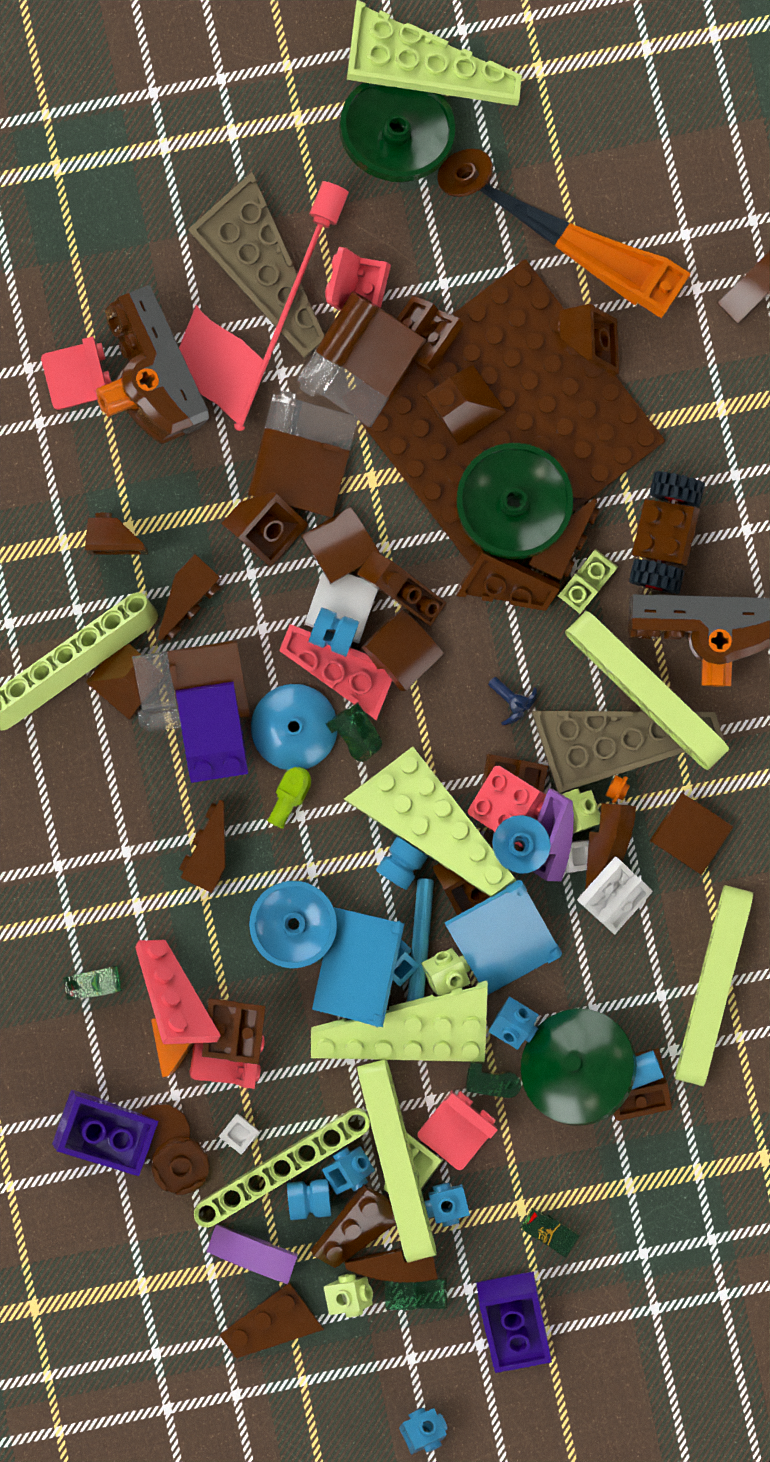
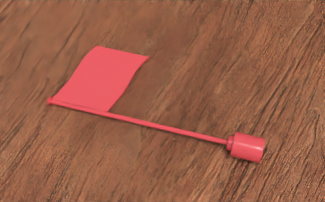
[179,181,349,431]

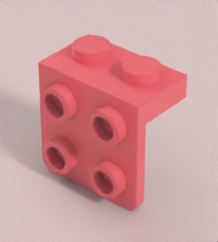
[325,247,391,311]
[41,336,112,410]
[468,766,546,848]
[190,1036,264,1089]
[418,1090,498,1170]

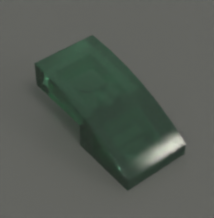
[385,1278,447,1310]

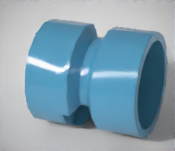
[308,607,359,657]
[376,836,428,890]
[287,1179,331,1220]

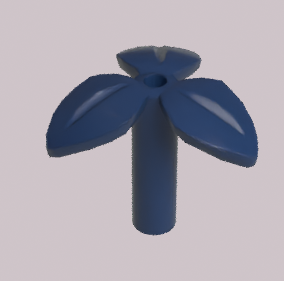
[488,677,537,725]

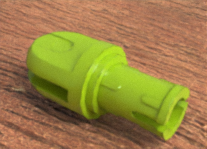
[267,767,312,829]

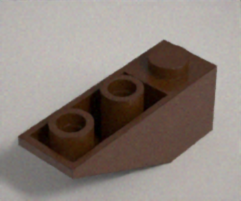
[528,499,600,581]
[357,550,447,626]
[158,554,222,643]
[179,800,226,893]

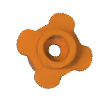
[605,775,630,803]

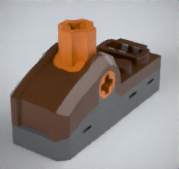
[95,285,209,445]
[628,594,770,687]

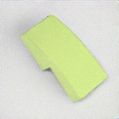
[558,549,618,614]

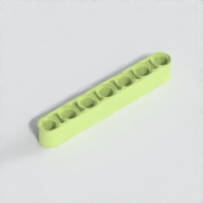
[0,592,158,731]
[565,611,729,770]
[675,885,753,1086]
[357,1059,437,1263]
[194,1108,370,1227]

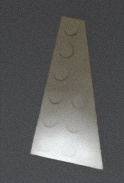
[188,172,324,359]
[531,711,724,793]

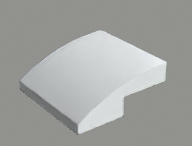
[304,572,378,643]
[577,856,653,935]

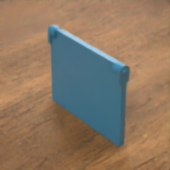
[445,880,562,995]
[312,907,404,1028]

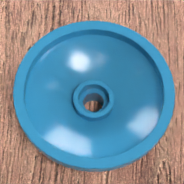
[251,684,338,770]
[249,881,337,968]

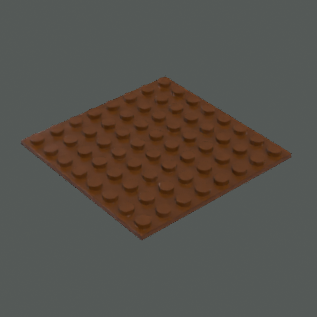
[342,259,665,566]

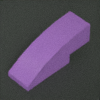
[533,788,574,881]
[207,1224,298,1284]

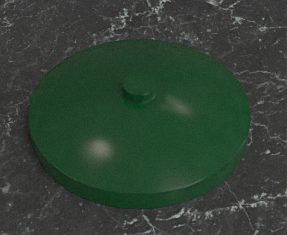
[339,82,455,182]
[456,443,573,559]
[520,1008,637,1126]

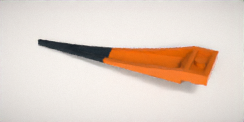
[480,184,691,319]

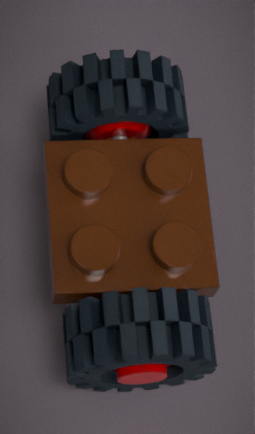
[629,471,705,594]

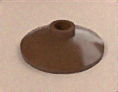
[437,149,493,197]

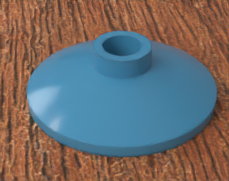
[492,815,550,874]

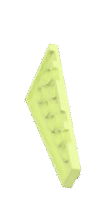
[347,0,522,106]
[344,747,516,897]
[311,981,488,1062]

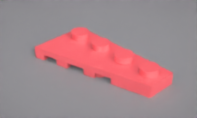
[279,624,392,721]
[135,940,221,1044]

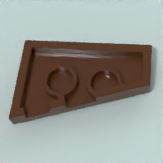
[456,549,560,611]
[311,1184,396,1268]
[219,1281,324,1359]

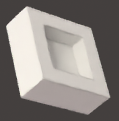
[565,840,589,873]
[219,1113,260,1155]

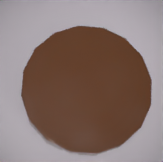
[140,1103,191,1160]
[151,1137,210,1195]

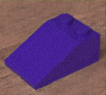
[176,682,248,783]
[52,1089,158,1176]
[477,1271,552,1373]

